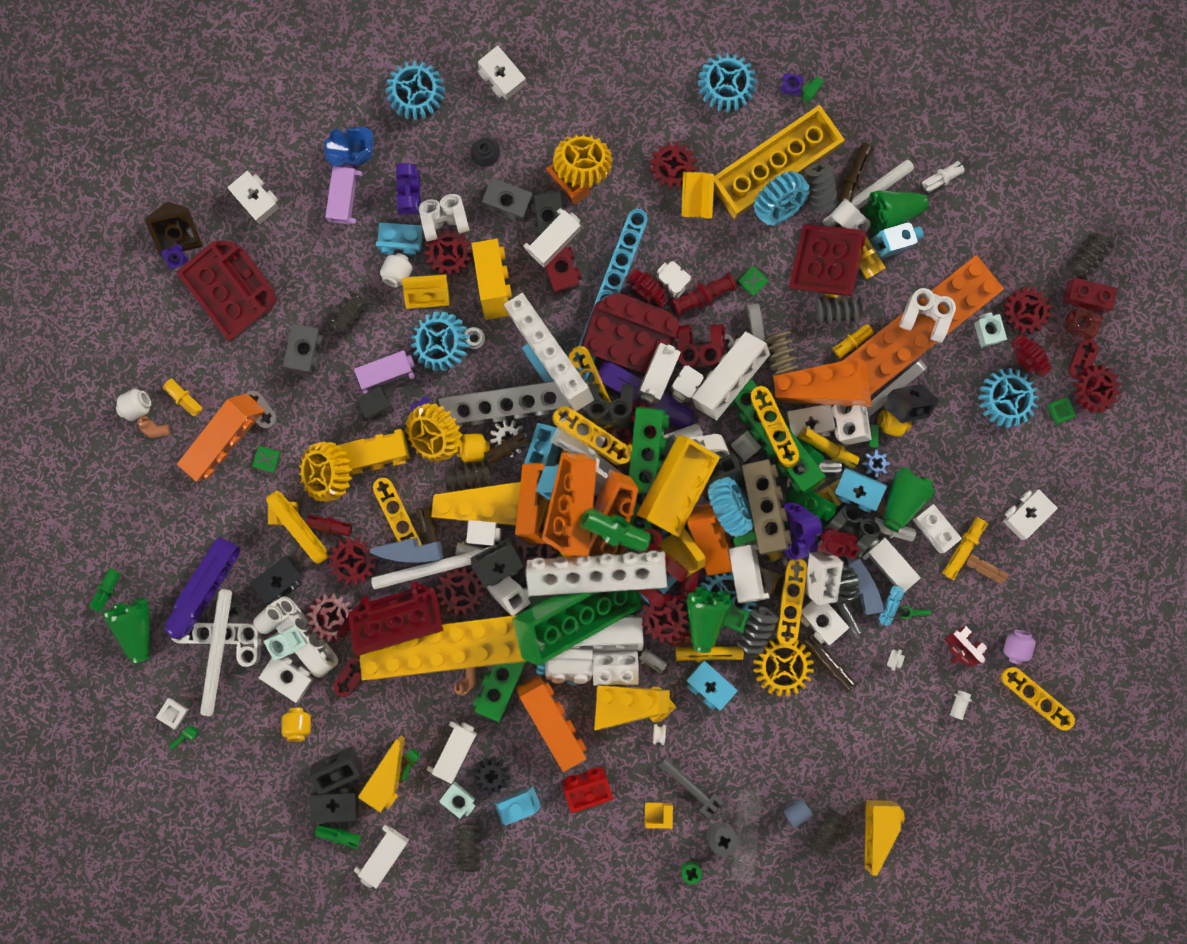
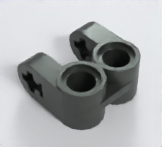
[586,383,633,429]
[823,504,880,561]

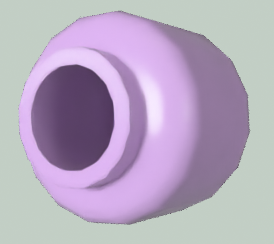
[1003,630,1036,664]

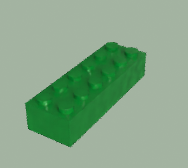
[512,570,642,666]

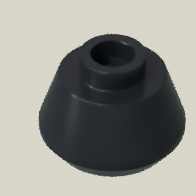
[470,137,500,167]

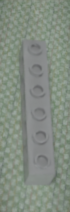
[439,381,571,427]

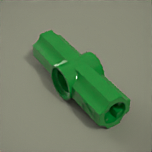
[580,508,651,553]

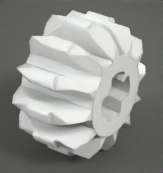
[490,420,527,457]

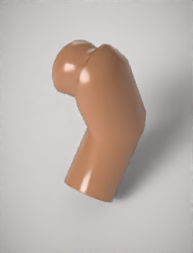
[138,416,170,438]
[454,668,477,696]

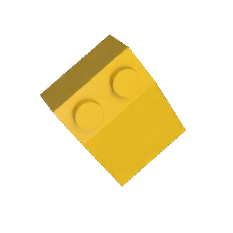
[358,736,405,813]
[865,800,904,876]

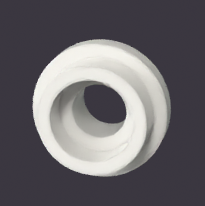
[464,327,485,349]
[887,649,905,671]

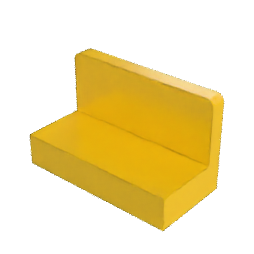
[681,172,714,219]
[659,528,706,577]

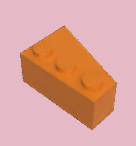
[515,463,550,545]
[687,503,733,576]

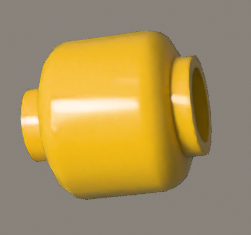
[877,409,912,437]
[457,433,490,462]
[281,708,311,742]

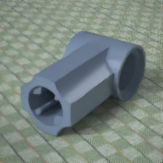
[783,798,813,828]

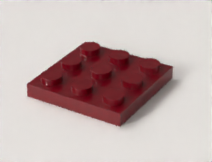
[789,224,867,297]

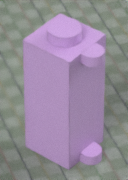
[326,164,363,225]
[354,350,415,394]

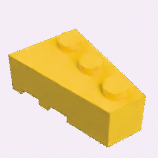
[472,239,512,320]
[338,429,411,476]
[594,685,670,730]

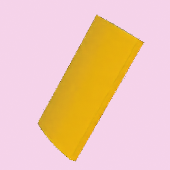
[637,434,720,537]

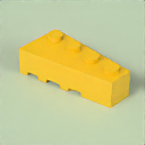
[431,482,521,526]

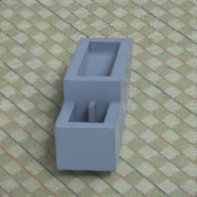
[370,538,445,563]
[843,556,884,615]

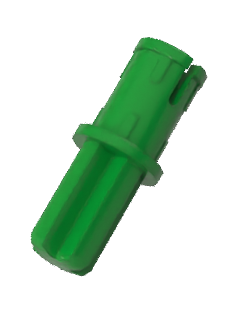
[89,567,122,612]
[315,824,361,850]

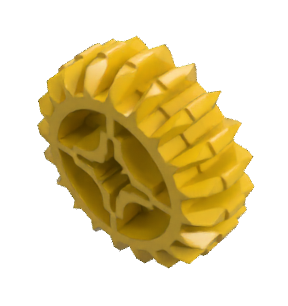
[553,133,612,188]
[405,403,463,462]
[298,442,353,502]
[753,636,814,697]

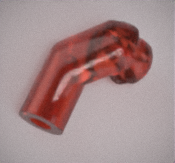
[668,632,692,647]

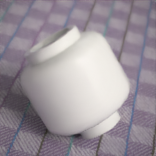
[380,253,412,288]
[116,389,151,421]

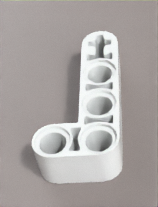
[253,597,338,678]
[171,623,261,667]

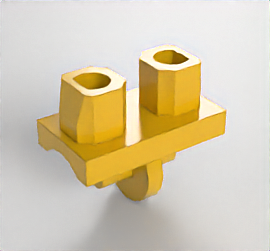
[859,236,886,280]

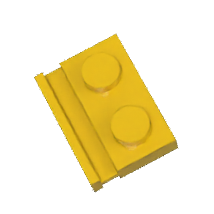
[402,275,450,309]

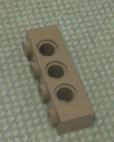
[742,460,792,555]

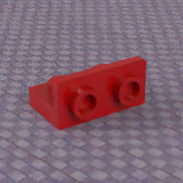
[561,767,614,814]

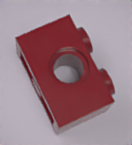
[545,246,582,295]
[1063,278,1118,313]

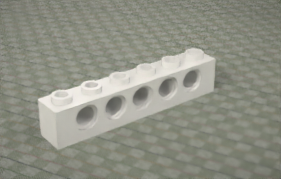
[504,293,594,411]
[526,551,667,596]

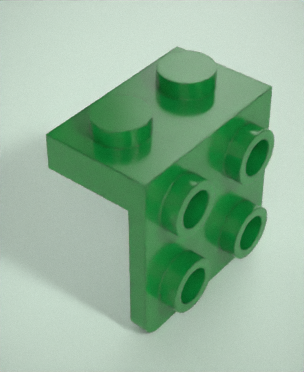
[784,486,838,539]

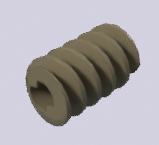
[765,331,799,379]

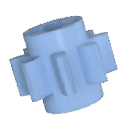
[861,450,890,478]

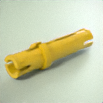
[799,426,859,469]
[942,517,988,581]
[676,646,744,663]

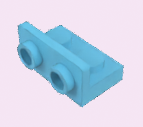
[376,223,423,256]

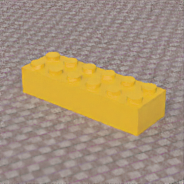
[714,105,845,220]

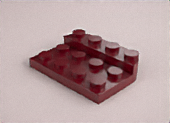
[176,240,277,342]
[581,294,679,375]
[348,582,444,657]

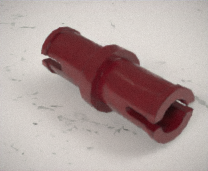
[306,514,353,537]

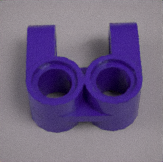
[396,163,421,215]
[783,503,822,560]

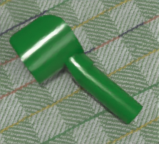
[900,606,931,619]
[169,726,199,750]
[400,748,420,781]

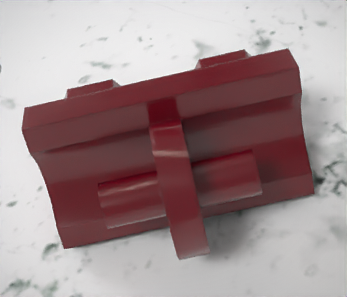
[817,528,860,559]
[944,626,987,668]

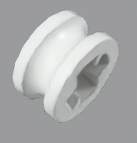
[653,724,666,745]

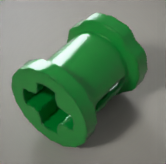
[681,861,702,885]

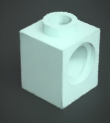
[974,312,1007,348]
[264,625,306,661]
[439,781,475,818]

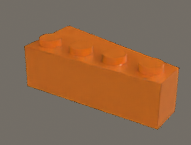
[773,358,872,407]
[177,393,265,482]
[542,453,597,556]
[578,471,638,571]
[516,674,587,772]

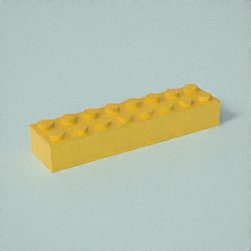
[360,615,527,680]

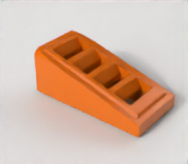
[546,163,591,205]

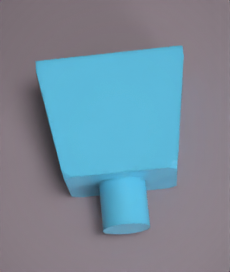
[869,222,924,260]
[494,786,541,826]

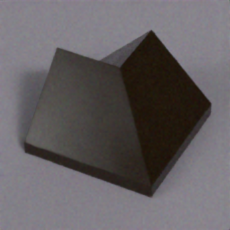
[145,201,202,256]

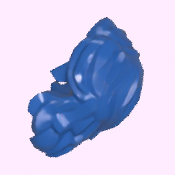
[323,127,374,167]

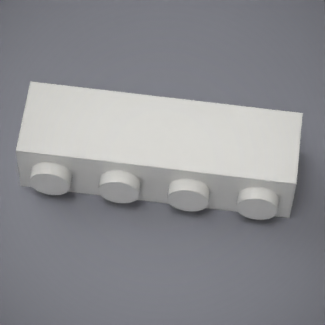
[692,331,770,420]
[571,615,643,651]

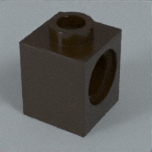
[759,566,785,596]

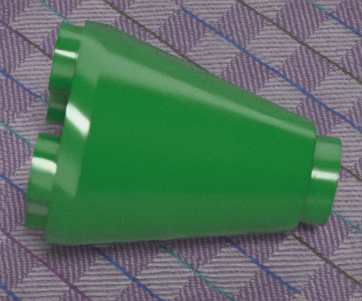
[863,190,929,235]
[882,467,936,533]
[687,587,732,653]
[103,598,150,663]

